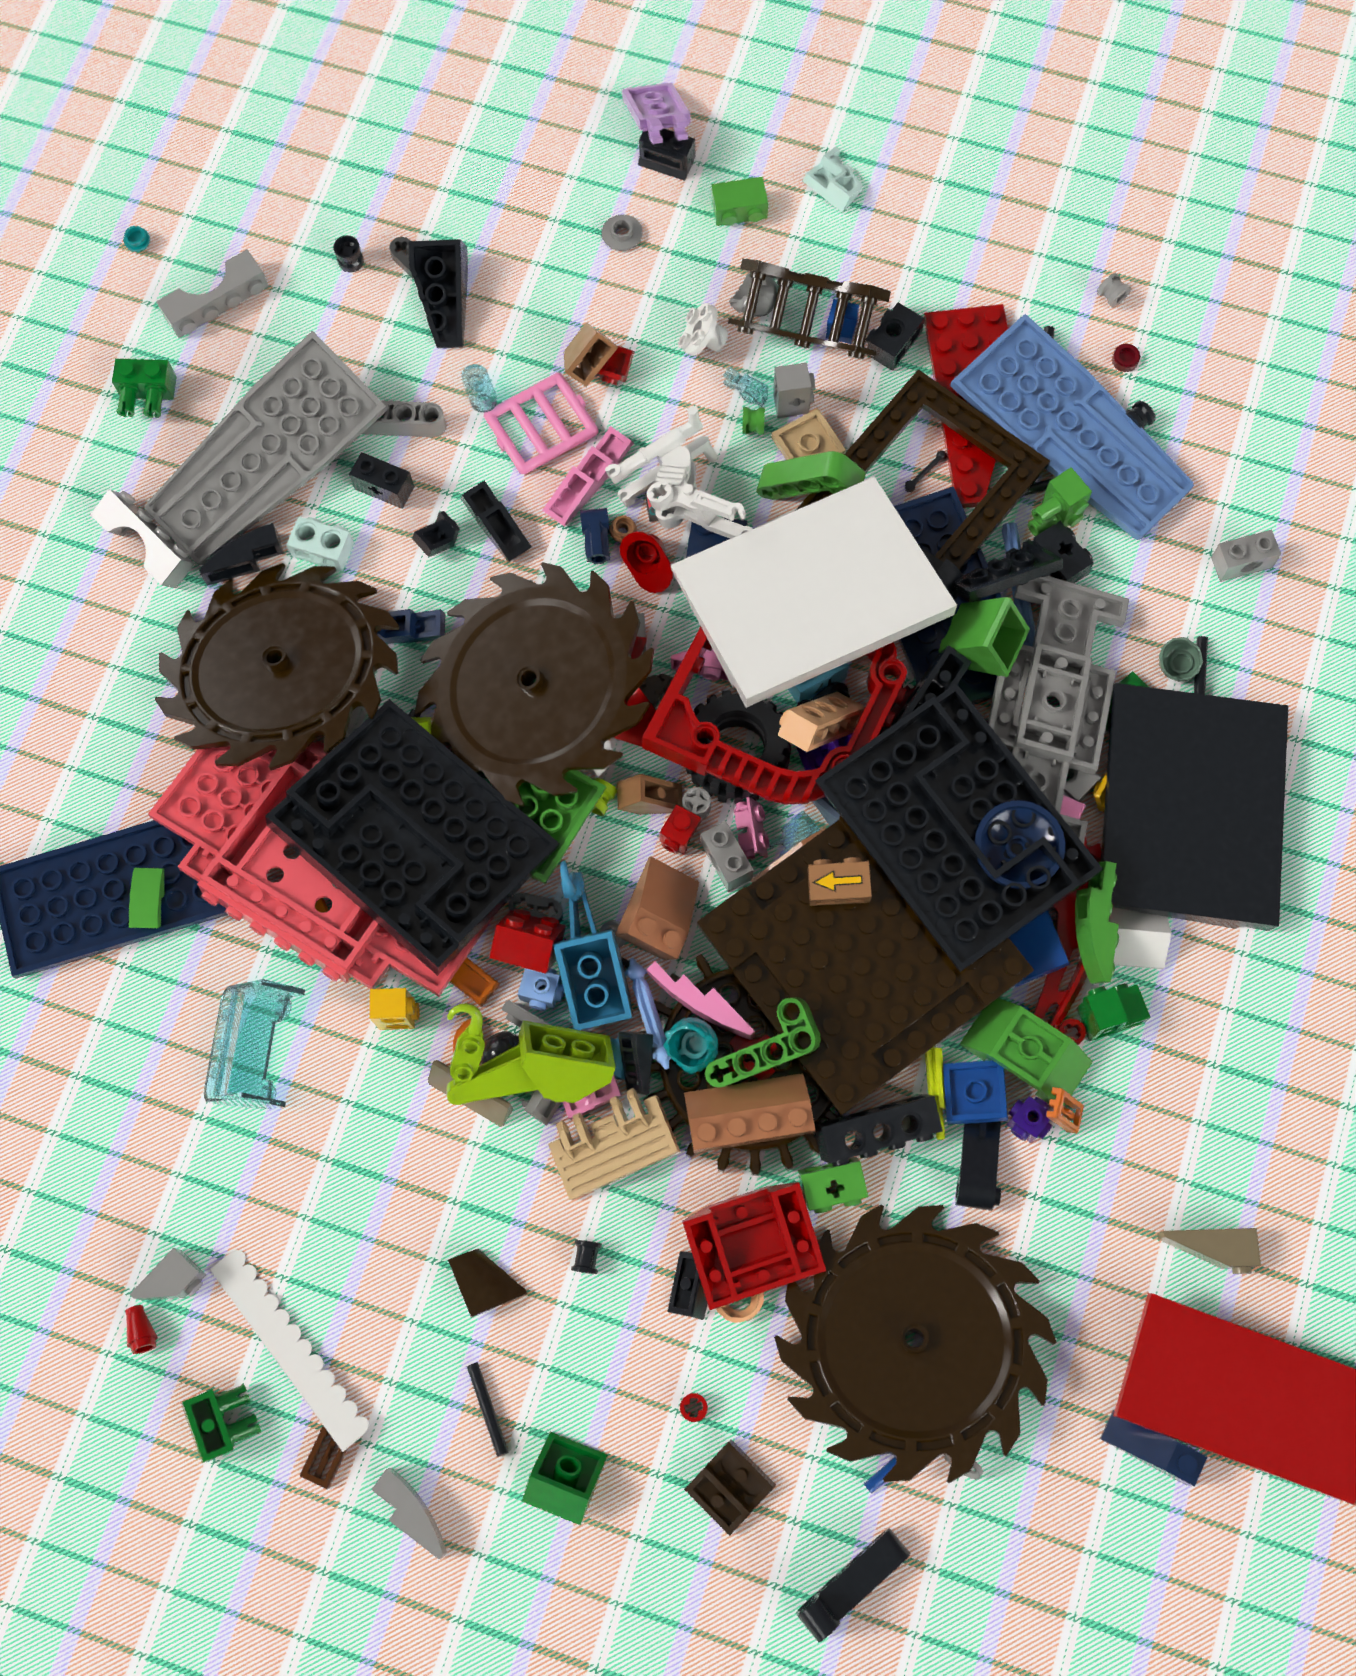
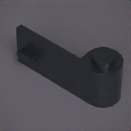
[955,1121,1001,1211]

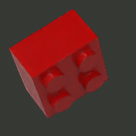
[489,909,566,974]

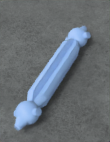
[625,958,671,1070]

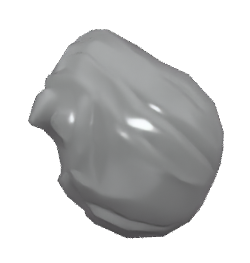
[729,272,779,317]

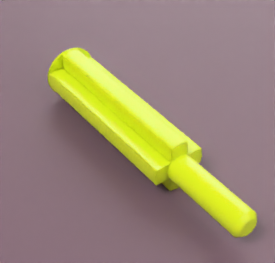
[925,1048,946,1140]

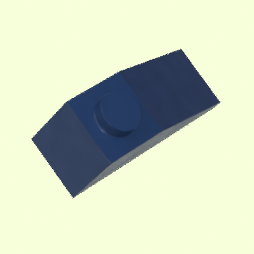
[1100,1410,1208,1487]

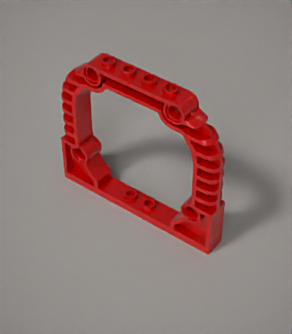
[642,626,907,805]

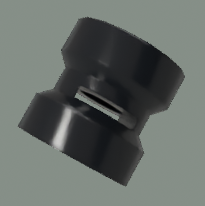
[333,235,364,273]

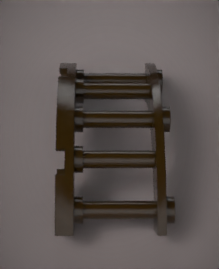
[728,258,891,360]

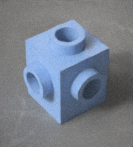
[517,968,564,1011]

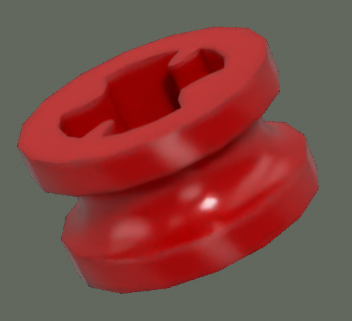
[1058,1019,1086,1045]
[680,1393,708,1422]

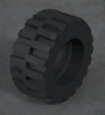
[685,690,792,804]

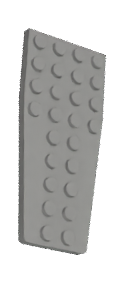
[145,330,388,565]

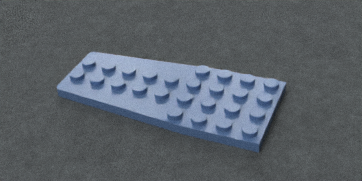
[950,314,1194,540]

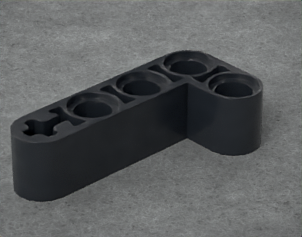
[796,1527,911,1643]

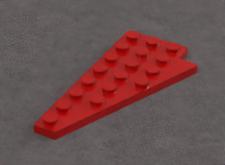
[924,304,1010,509]

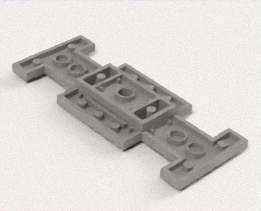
[987,576,1129,844]

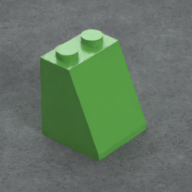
[939,597,1030,677]

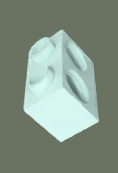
[286,516,354,572]

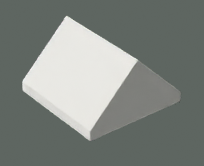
[1109,907,1172,970]

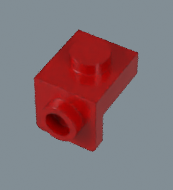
[597,346,635,385]
[659,804,702,855]

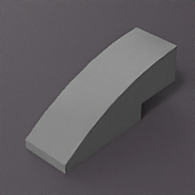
[371,1467,447,1559]

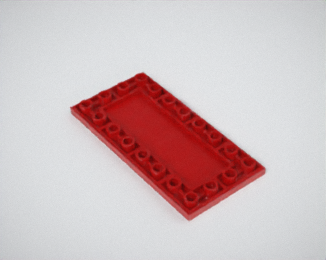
[1113,1293,1356,1505]

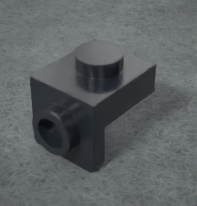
[412,511,460,558]

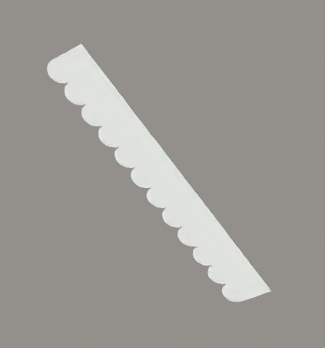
[209,1250,369,1452]

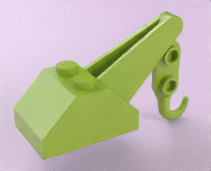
[446,1003,616,1105]

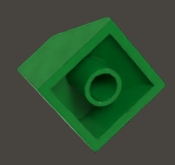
[522,1432,608,1526]

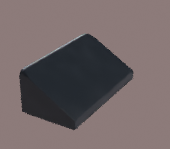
[667,1251,707,1320]

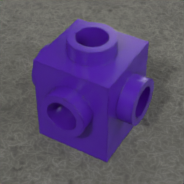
[1006,1096,1053,1143]

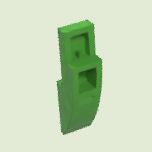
[1075,861,1119,984]

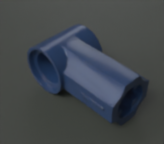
[580,508,610,564]

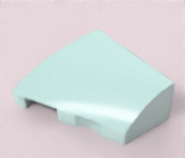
[802,146,863,212]

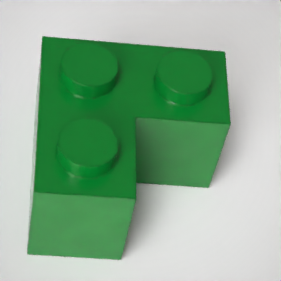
[1077,983,1151,1042]

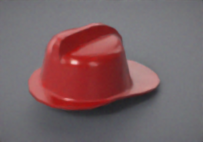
[620,531,673,593]

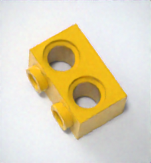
[369,988,420,1030]

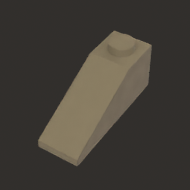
[1157,1228,1261,1274]

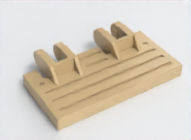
[548,1088,681,1200]

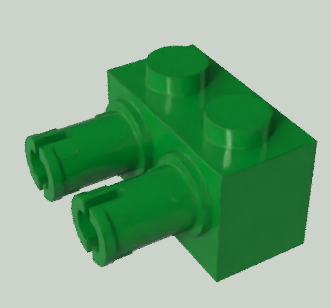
[112,358,177,418]
[181,1384,261,1464]

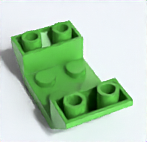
[959,998,1093,1106]

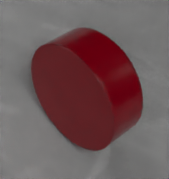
[1112,344,1141,372]

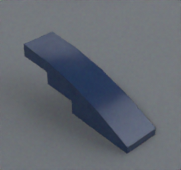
[376,608,446,644]

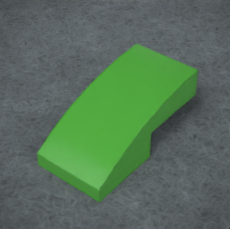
[129,867,164,928]

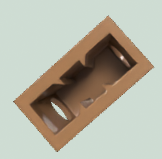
[563,323,618,387]

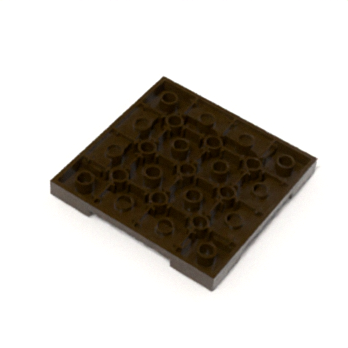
[697,816,1034,1116]

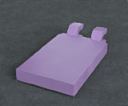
[622,82,690,144]

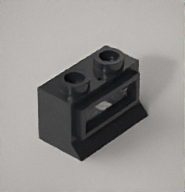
[637,129,696,181]

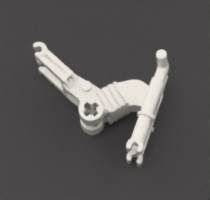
[605,406,752,539]

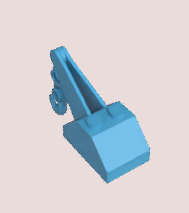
[553,861,633,1030]

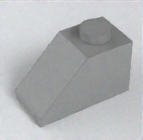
[129,1248,206,1300]

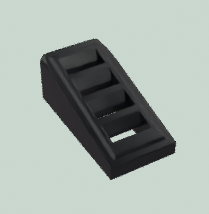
[619,1031,653,1095]

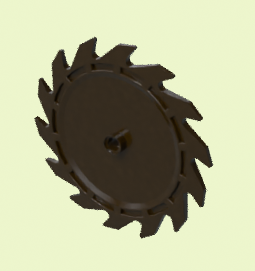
[414,562,654,806]
[155,563,399,770]
[774,1204,1057,1484]

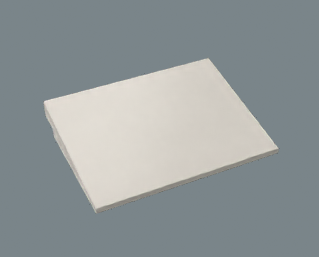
[671,476,957,708]

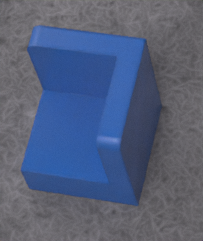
[826,299,859,344]

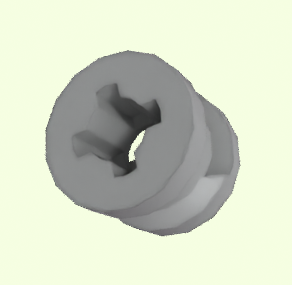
[1097,273,1131,308]
[682,787,711,820]

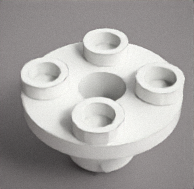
[678,303,728,356]

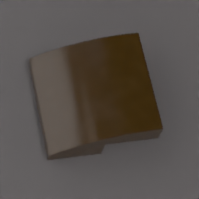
[684,1439,776,1536]

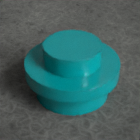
[123,226,150,252]

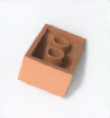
[615,856,699,960]

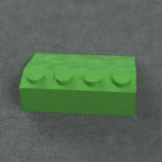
[514,770,606,884]

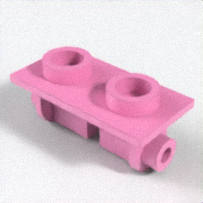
[734,797,769,860]

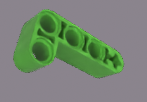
[756,451,866,500]
[705,997,821,1088]

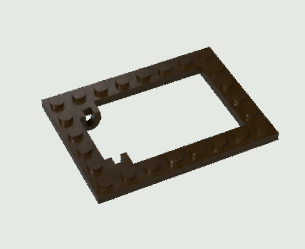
[795,369,1050,571]

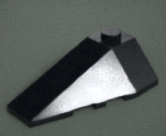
[409,239,468,349]

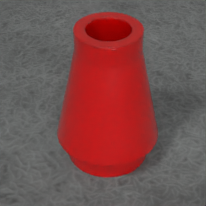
[125,1305,158,1354]

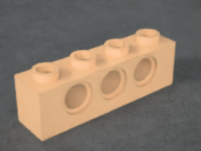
[778,692,865,752]

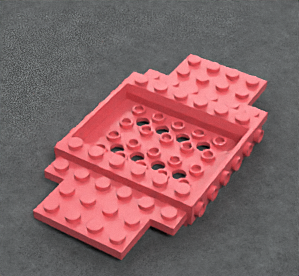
[148,741,496,997]

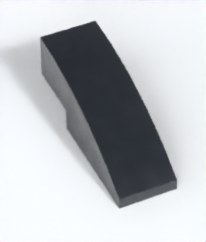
[461,480,532,562]
[199,523,284,586]

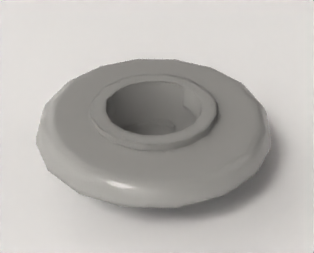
[601,214,643,251]

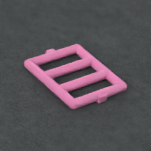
[484,372,599,475]

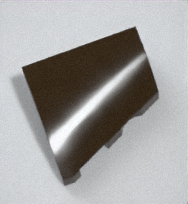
[448,1249,528,1318]

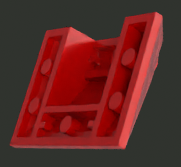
[682,1182,826,1310]

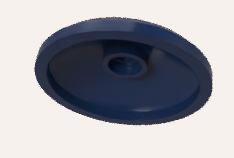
[974,801,1065,889]

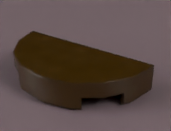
[639,674,673,708]

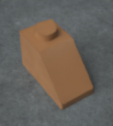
[617,774,683,815]

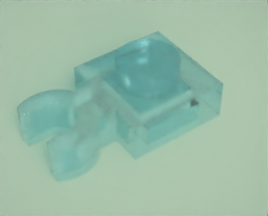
[723,367,768,407]
[769,810,821,858]

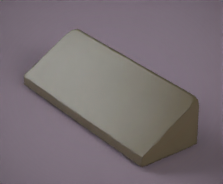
[428,1060,514,1127]

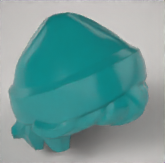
[663,1017,718,1074]

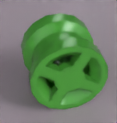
[742,407,765,435]

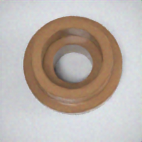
[609,516,637,542]

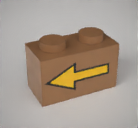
[808,857,871,906]

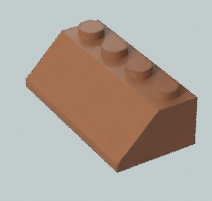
[684,1073,815,1153]

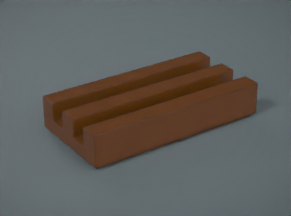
[299,1426,348,1489]

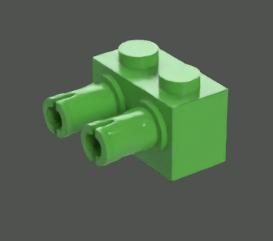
[1028,467,1092,536]

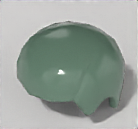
[1159,637,1203,682]

